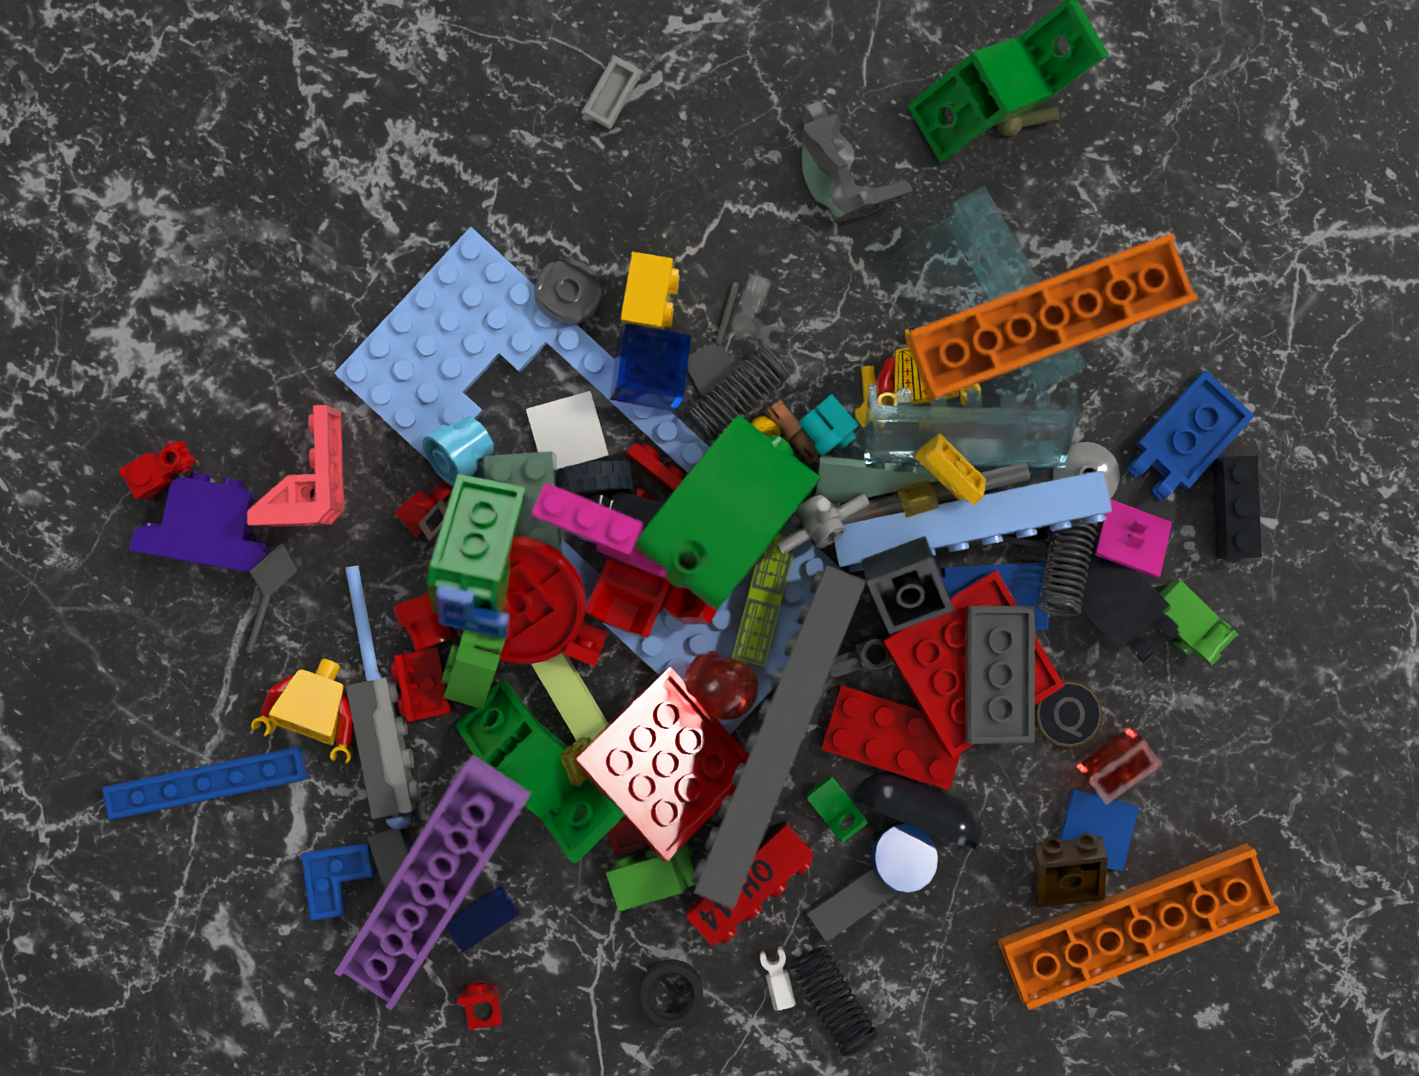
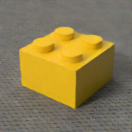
[621,252,680,336]

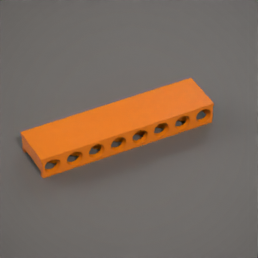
[905,233,1198,402]
[997,843,1280,1010]

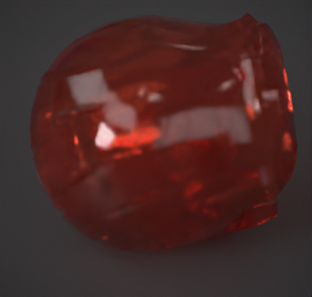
[684,651,758,720]

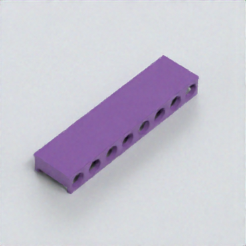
[335,755,531,1010]

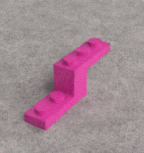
[531,482,692,590]

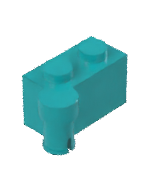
[798,394,859,457]

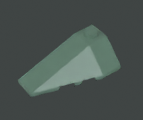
[814,457,939,508]

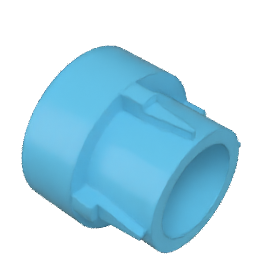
[422,416,494,486]

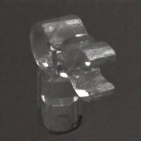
[730,274,785,350]

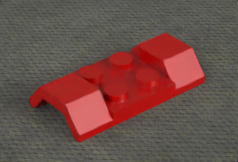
[585,488,671,638]

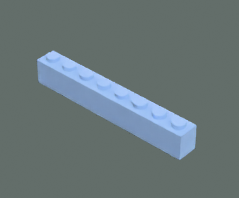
[835,470,1112,573]

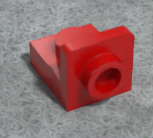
[563,621,607,667]

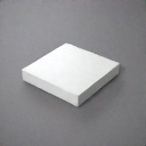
[526,391,609,470]

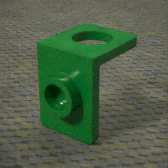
[806,776,867,843]

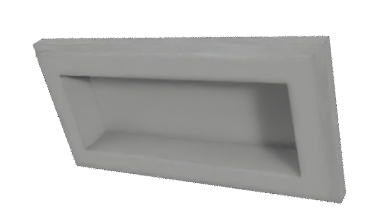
[581,55,643,129]

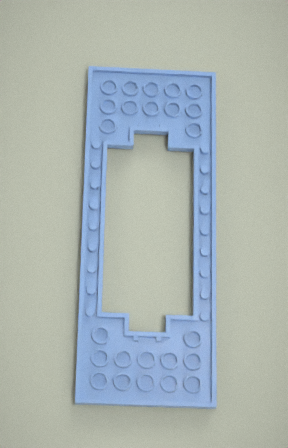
[334,227,863,734]

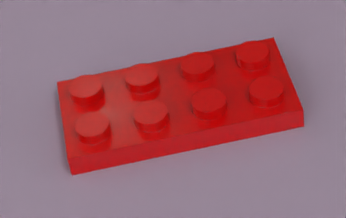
[820,684,961,790]

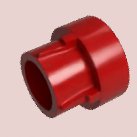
[392,594,457,652]

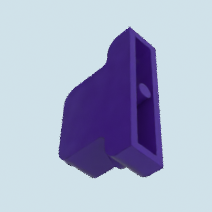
[130,472,271,572]

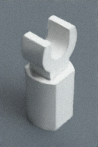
[760,947,796,1011]

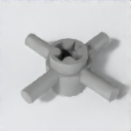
[775,493,869,555]

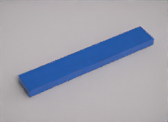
[102,746,309,820]

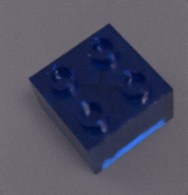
[610,323,691,412]

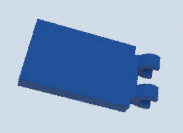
[1126,370,1255,500]
[942,562,1049,630]

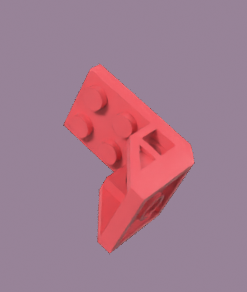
[247,405,344,527]

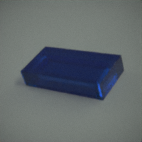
[446,885,520,953]

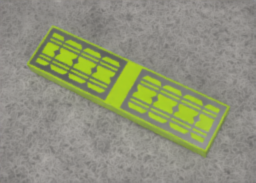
[732,531,795,667]

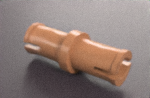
[765,400,820,465]

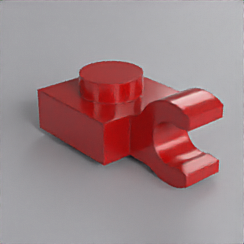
[395,482,453,537]

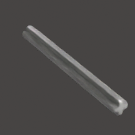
[841,462,1030,525]

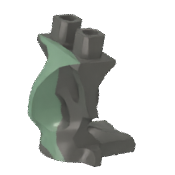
[802,101,913,223]

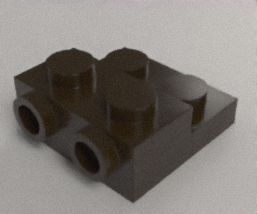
[1033,833,1108,907]

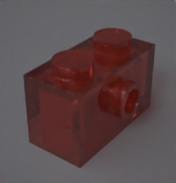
[1076,727,1162,805]

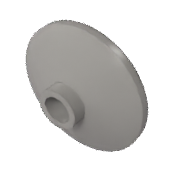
[1052,442,1120,499]

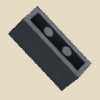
[1212,455,1262,559]

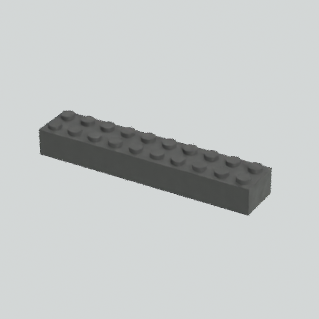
[692,566,866,909]

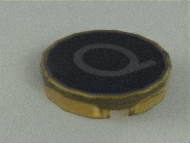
[1035,680,1103,748]

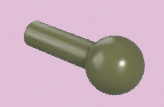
[996,106,1060,137]

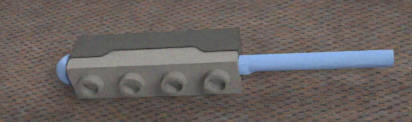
[345,565,421,830]

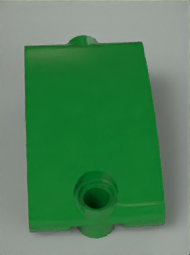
[634,415,821,611]

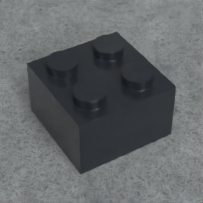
[861,535,954,634]

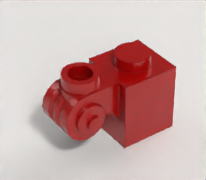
[119,441,196,501]

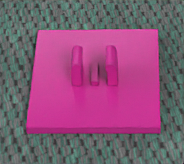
[1095,499,1172,579]

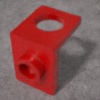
[457,982,502,1030]

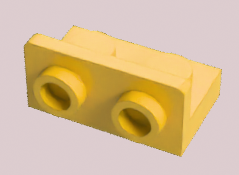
[915,433,987,505]

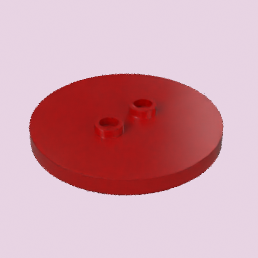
[459,536,586,664]

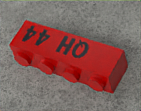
[686,820,814,947]

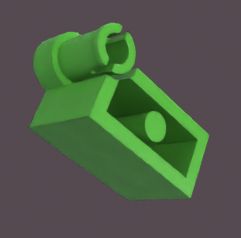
[1160,580,1238,667]
[441,630,505,709]
[606,842,696,911]

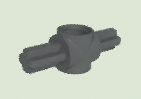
[829,634,894,678]

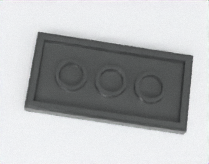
[965,606,1035,744]

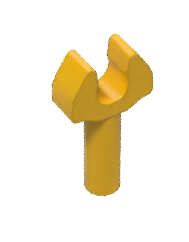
[854,366,889,429]

